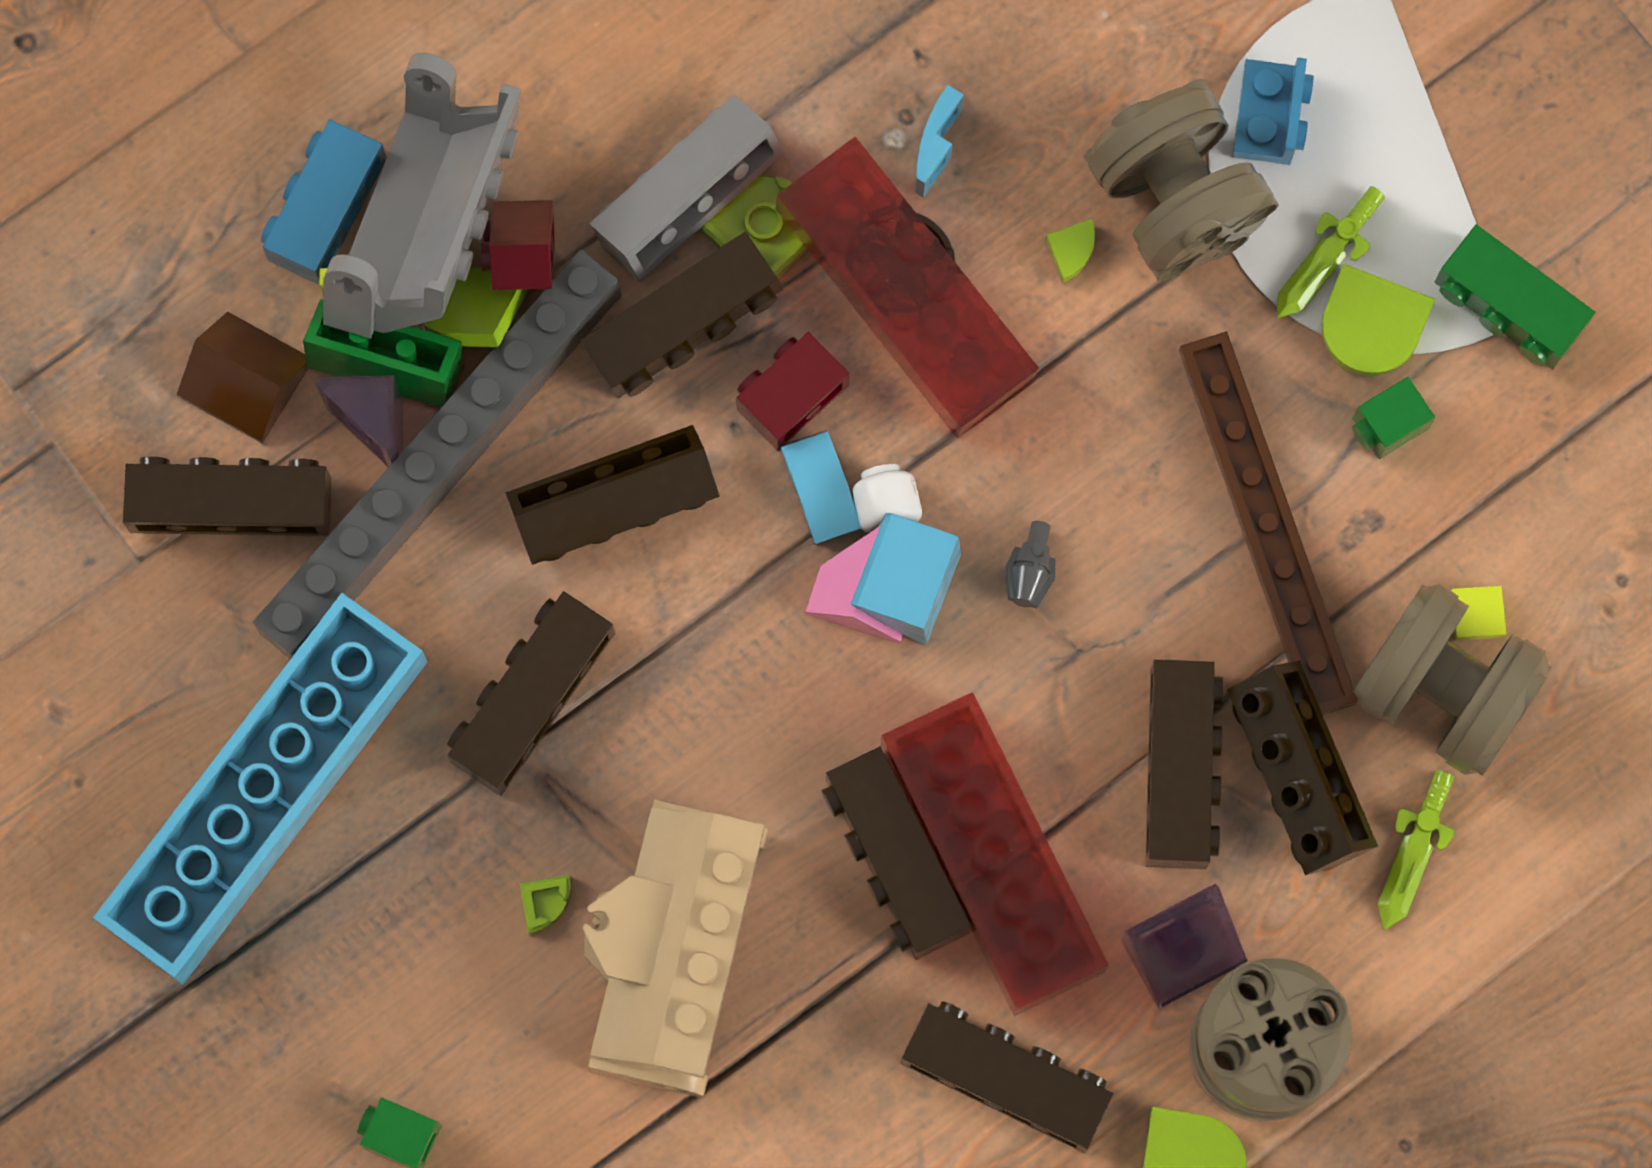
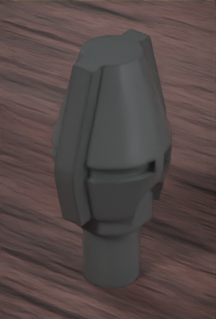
[1005,521,1055,608]

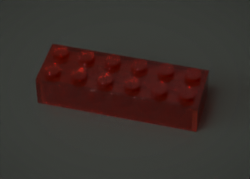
[775,136,1039,438]
[881,692,1109,1017]

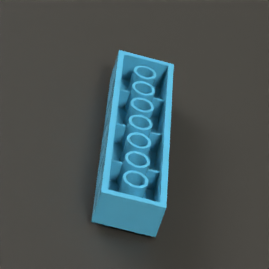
[93,593,428,985]

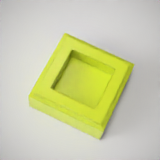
[1451,585,1507,641]

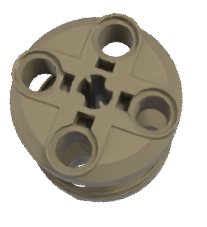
[1084,79,1279,282]
[1353,584,1551,776]
[1189,958,1351,1122]

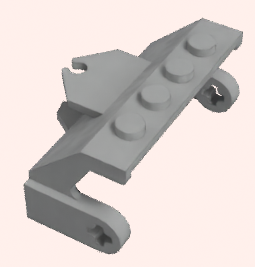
[323,53,521,339]

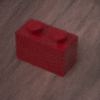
[481,200,555,290]
[736,331,850,451]

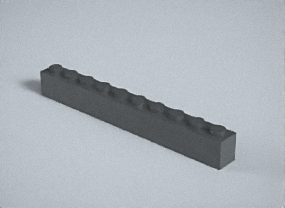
[253,250,621,659]

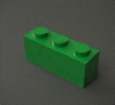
[1434,224,1596,370]
[303,299,464,408]

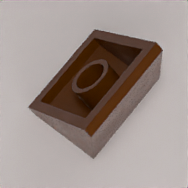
[177,312,309,444]

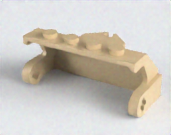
[582,800,768,1097]

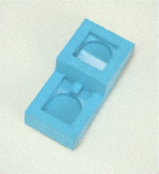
[916,85,964,198]
[780,430,861,544]

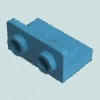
[1232,57,1314,165]

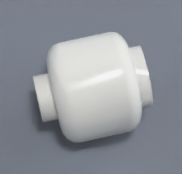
[853,464,922,533]

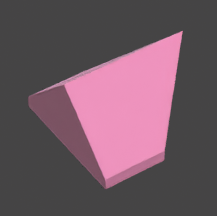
[805,525,903,644]

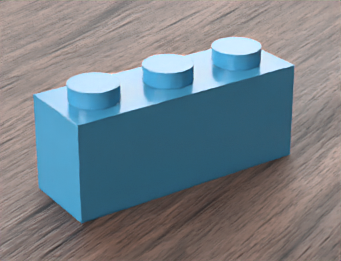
[261,119,387,284]

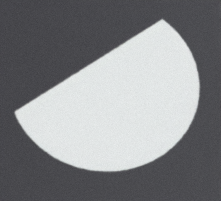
[1208,0,1494,354]

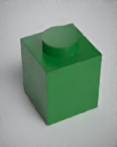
[1352,376,1435,460]
[357,1097,441,1168]

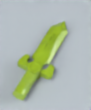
[1277,186,1386,319]
[1378,770,1455,931]

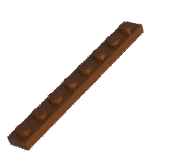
[1179,331,1358,715]

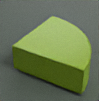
[1046,219,1095,283]
[520,875,571,935]

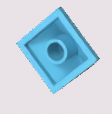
[850,513,961,645]

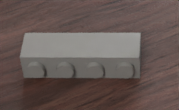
[589,95,784,282]

